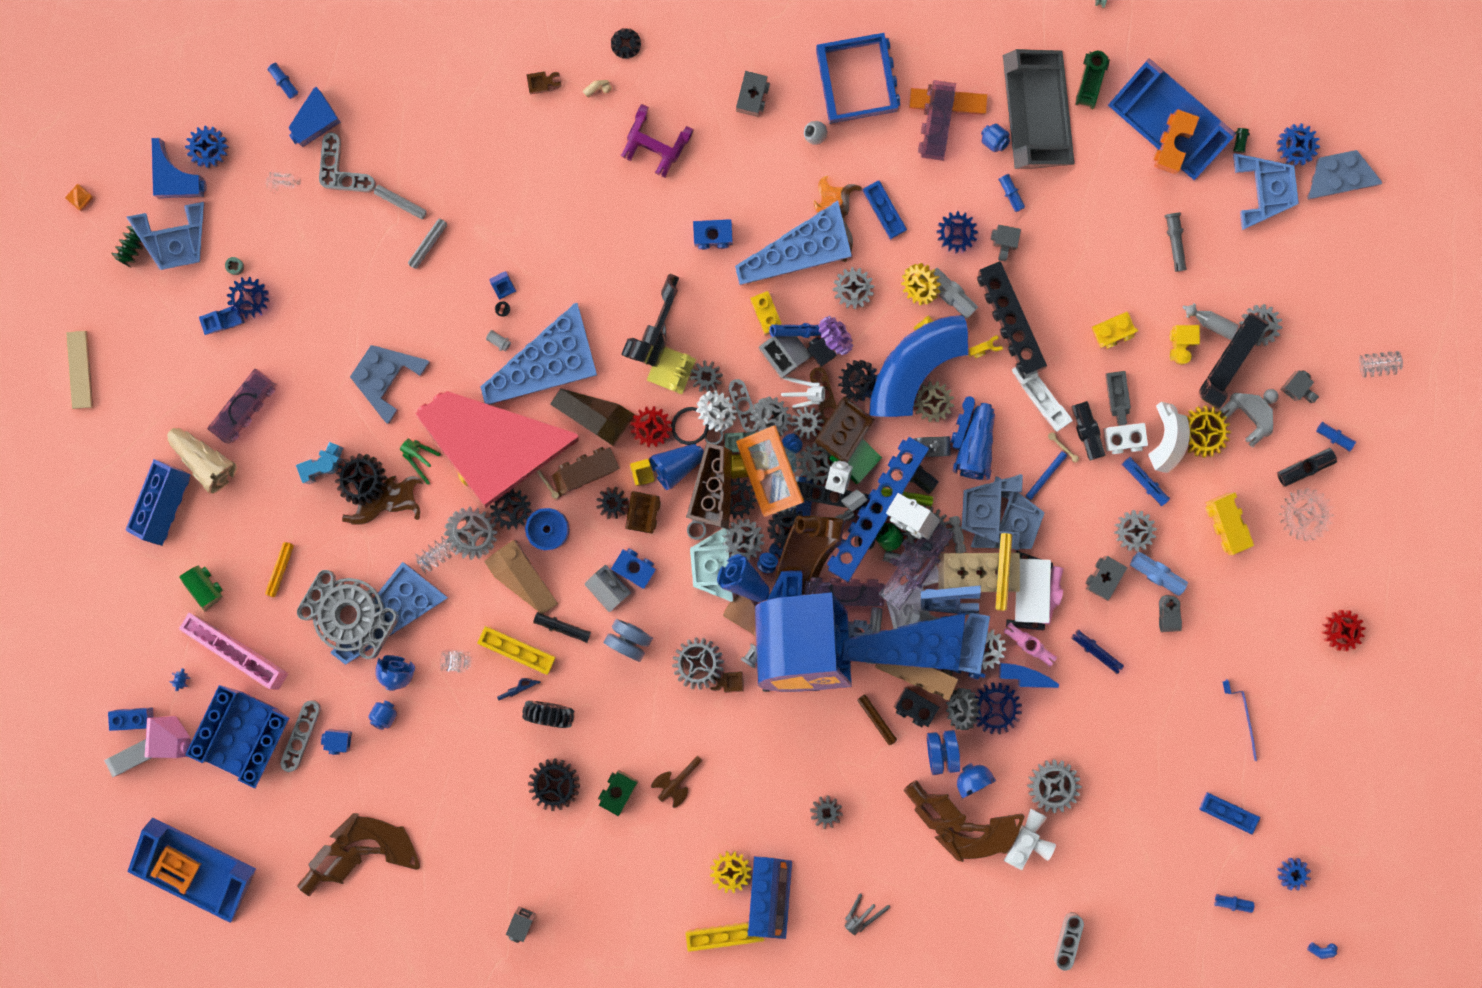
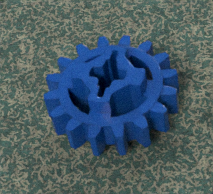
[1276,123,1320,166]
[185,125,229,169]

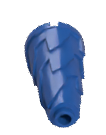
[952,403,995,480]

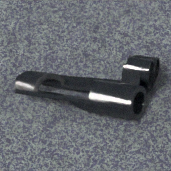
[621,273,679,367]

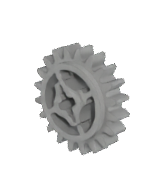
[443,506,498,560]
[1027,759,1082,813]

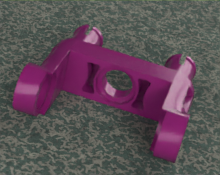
[620,104,694,178]

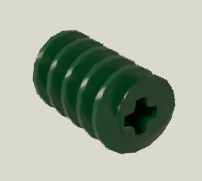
[111,226,143,268]

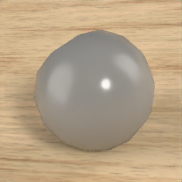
[803,120,828,145]

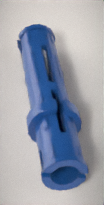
[769,323,821,338]
[1121,456,1170,507]

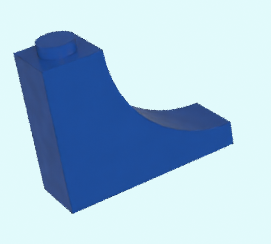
[151,138,207,199]

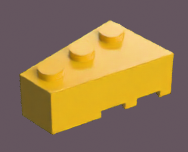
[1205,492,1254,555]

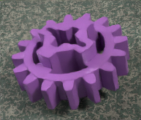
[818,315,854,356]

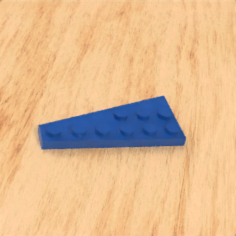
[842,612,966,670]

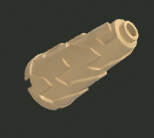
[167,428,237,494]

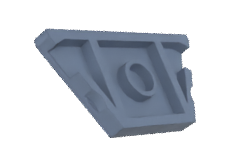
[1307,150,1382,200]

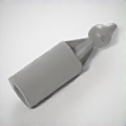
[1182,303,1239,340]

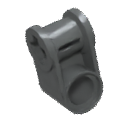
[1159,595,1182,633]

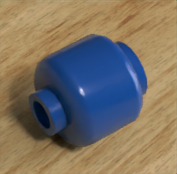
[981,123,1010,152]
[368,700,397,730]

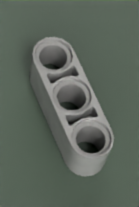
[104,739,151,778]
[1053,912,1084,971]

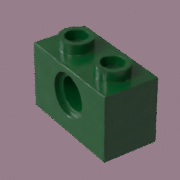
[598,769,638,817]

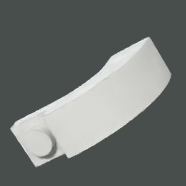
[1148,401,1190,473]

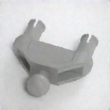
[1218,389,1279,448]

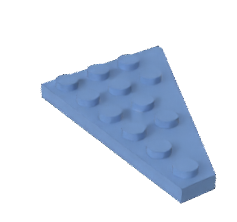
[480,303,597,405]

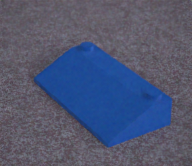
[1108,58,1236,180]
[127,817,256,923]

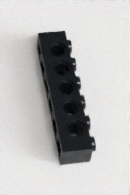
[976,261,1047,378]

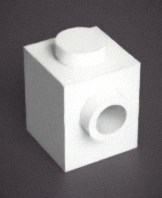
[825,461,853,494]

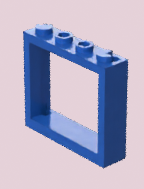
[816,32,901,124]

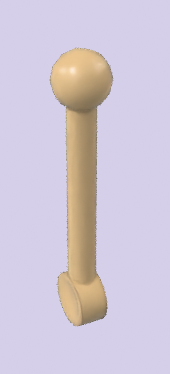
[1048,432,1079,463]
[536,469,559,499]

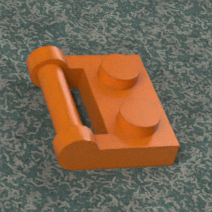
[150,845,201,895]

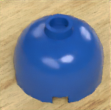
[375,655,415,691]
[957,763,996,799]

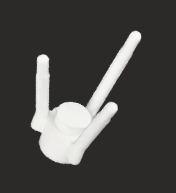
[781,376,825,409]

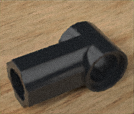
[899,458,939,495]

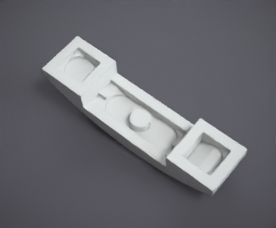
[1012,359,1073,432]

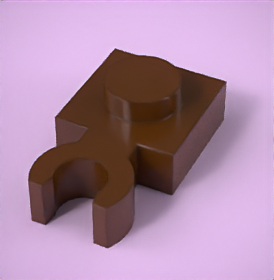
[526,71,562,95]
[710,671,744,693]

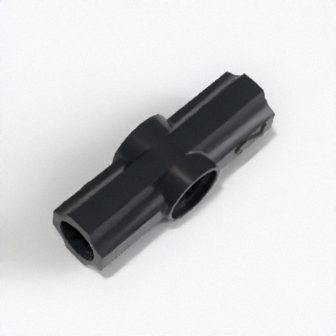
[1071,401,1106,461]
[1277,447,1337,487]

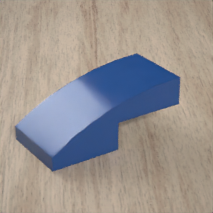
[199,305,245,335]

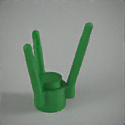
[399,438,441,485]

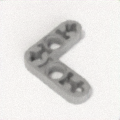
[319,132,376,193]

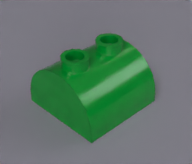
[179,565,224,612]

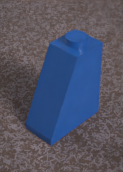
[288,86,341,147]

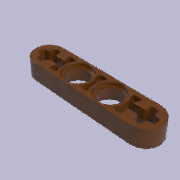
[810,367,837,425]

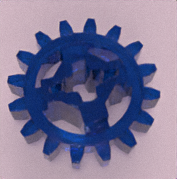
[936,211,978,254]
[226,277,270,319]

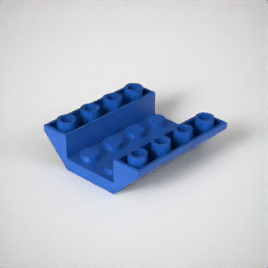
[185,685,290,789]

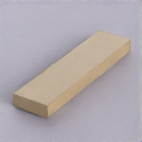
[66,331,93,409]

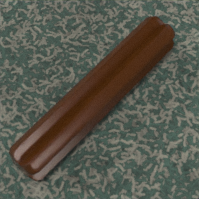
[857,694,897,745]

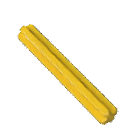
[995,533,1012,611]

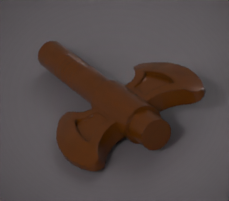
[651,755,703,808]

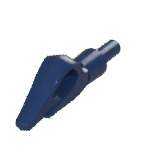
[497,678,541,701]

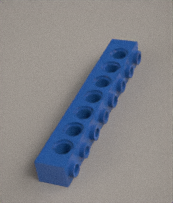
[827,437,929,583]

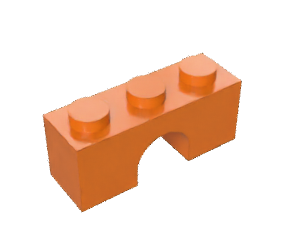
[1153,109,1199,174]

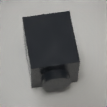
[807,336,837,368]

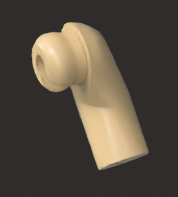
[583,80,612,98]

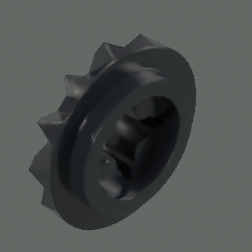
[611,28,641,59]

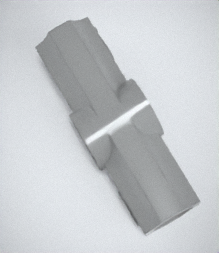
[934,267,978,319]

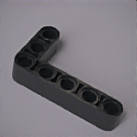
[1199,312,1268,409]
[786,481,881,550]

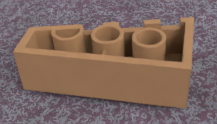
[875,663,958,701]

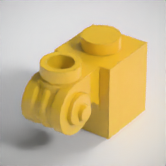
[1169,325,1200,365]

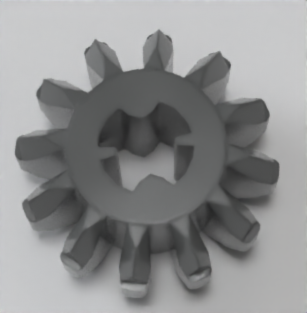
[690,360,723,392]
[810,795,843,829]

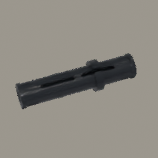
[533,612,591,643]

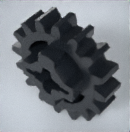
[838,359,877,402]
[730,478,757,519]
[490,488,532,531]
[767,507,803,548]

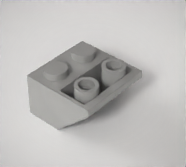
[758,336,812,379]

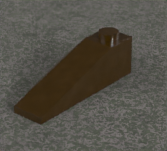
[550,388,635,447]

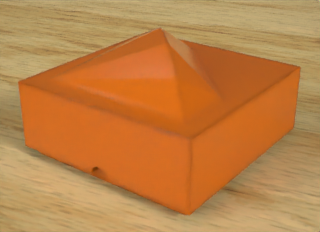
[65,184,93,211]

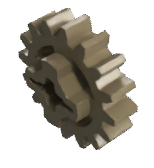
[913,381,954,423]

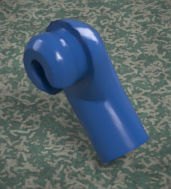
[1307,942,1338,959]

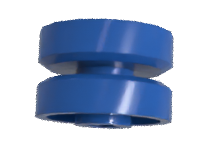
[525,508,570,551]
[926,730,960,775]

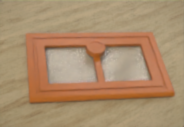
[736,425,804,517]

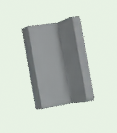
[584,564,631,612]

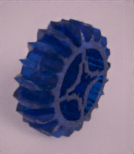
[974,682,1022,734]

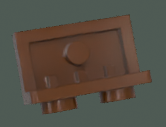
[625,491,661,534]

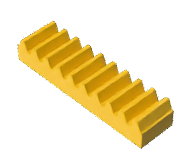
[477,626,556,675]
[685,922,765,952]

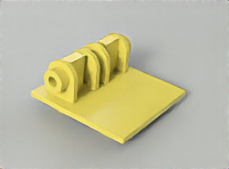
[647,347,696,394]

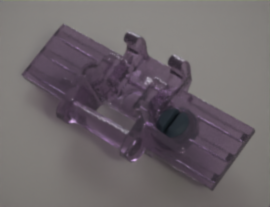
[878,523,954,610]

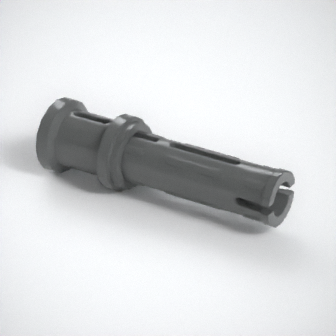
[1164,212,1187,272]

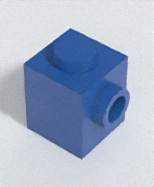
[321,729,352,755]

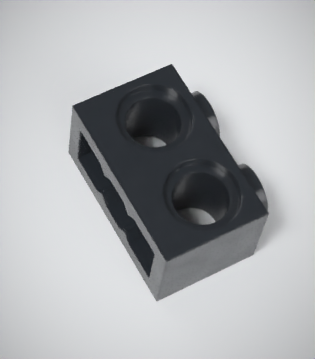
[893,687,940,728]

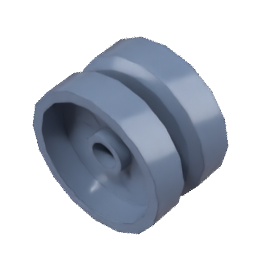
[603,618,653,662]

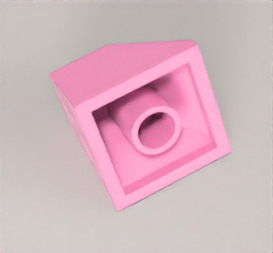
[145,716,190,758]

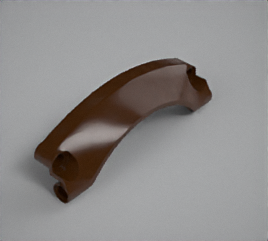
[774,516,844,691]

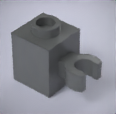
[990,224,1021,262]
[1280,370,1319,404]

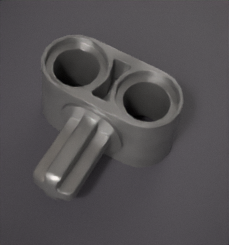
[914,436,951,457]

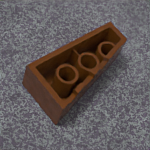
[686,442,732,529]

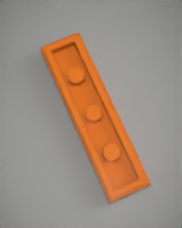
[909,88,987,115]

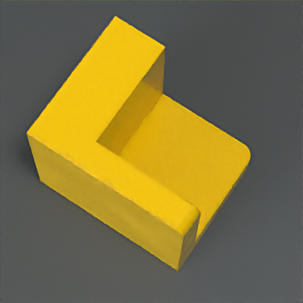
[630,459,655,486]

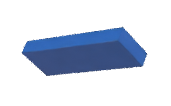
[862,180,907,240]
[1199,792,1261,835]

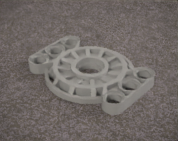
[297,570,399,660]

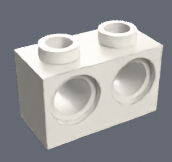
[1103,423,1148,454]

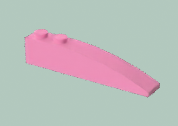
[179,613,289,690]

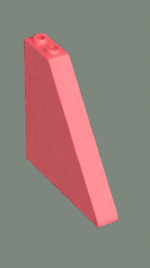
[415,391,579,508]

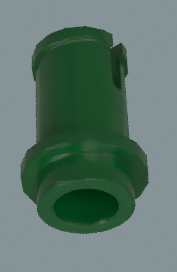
[1233,128,1250,153]

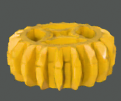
[1186,405,1231,458]

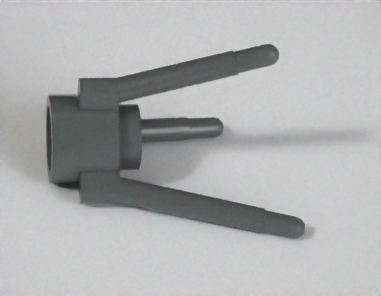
[844,893,890,936]

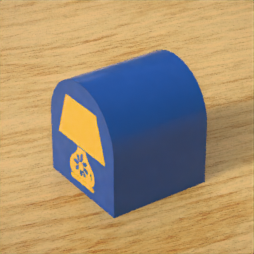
[755,592,852,692]

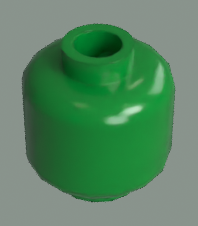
[876,523,904,551]

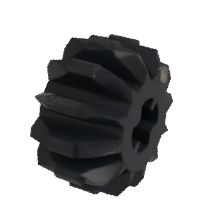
[596,487,629,519]

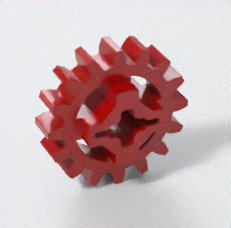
[630,406,672,448]
[1321,609,1366,652]

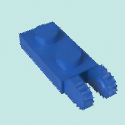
[950,396,975,450]

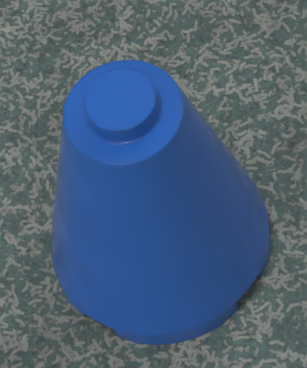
[649,444,704,490]
[717,554,770,603]

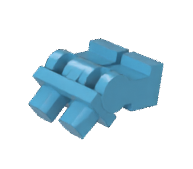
[295,442,344,485]

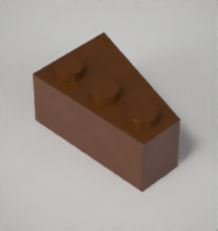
[551,447,620,497]

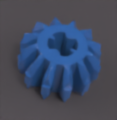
[1277,857,1311,891]

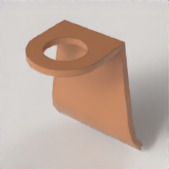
[723,595,756,637]

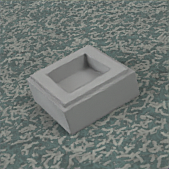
[841,489,867,511]

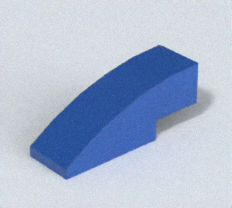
[998,662,1059,688]

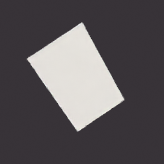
[1015,559,1051,623]

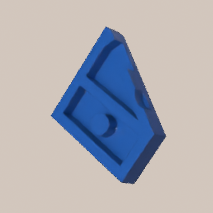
[766,571,802,601]

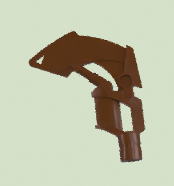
[903,780,1025,862]
[297,813,420,896]

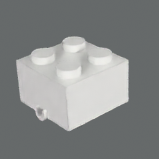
[886,493,940,540]

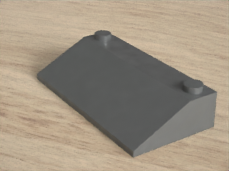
[1002,49,1075,169]

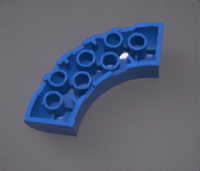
[869,315,968,417]

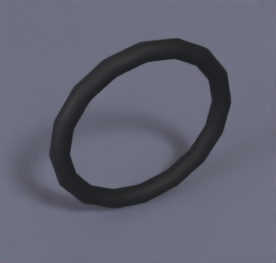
[671,407,709,445]

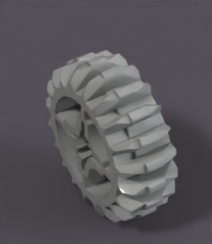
[672,637,724,690]

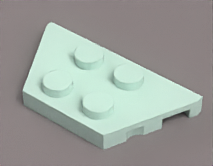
[690,528,733,602]

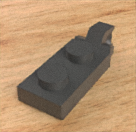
[1105,371,1131,426]

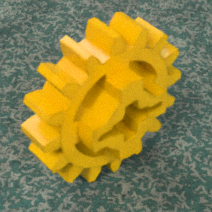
[901,263,941,305]
[710,850,751,893]

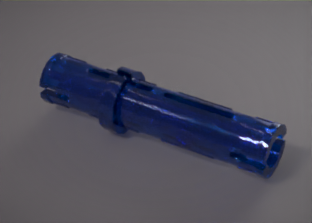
[1071,629,1124,674]

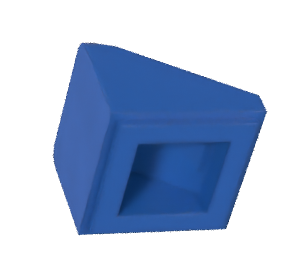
[489,271,516,300]

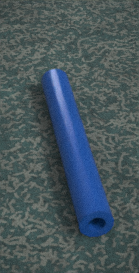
[1025,451,1067,500]

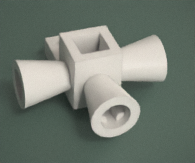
[1004,808,1056,870]

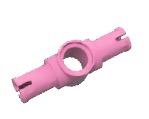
[1044,566,1064,625]
[1004,623,1057,667]

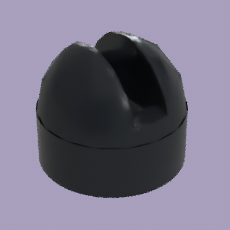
[494,301,510,317]

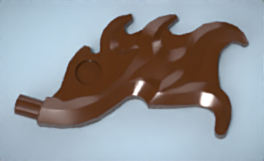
[342,476,423,525]

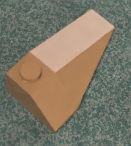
[484,540,558,614]

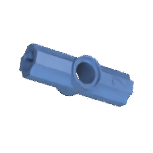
[1130,552,1188,596]

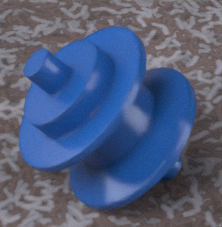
[782,433,803,455]
[757,552,778,574]
[169,668,191,691]

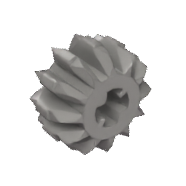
[791,406,824,439]

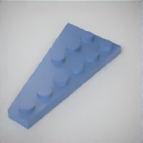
[330,562,449,665]

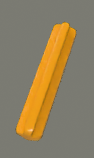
[265,542,294,597]

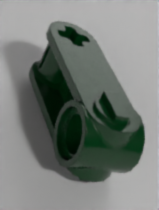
[1075,50,1110,110]

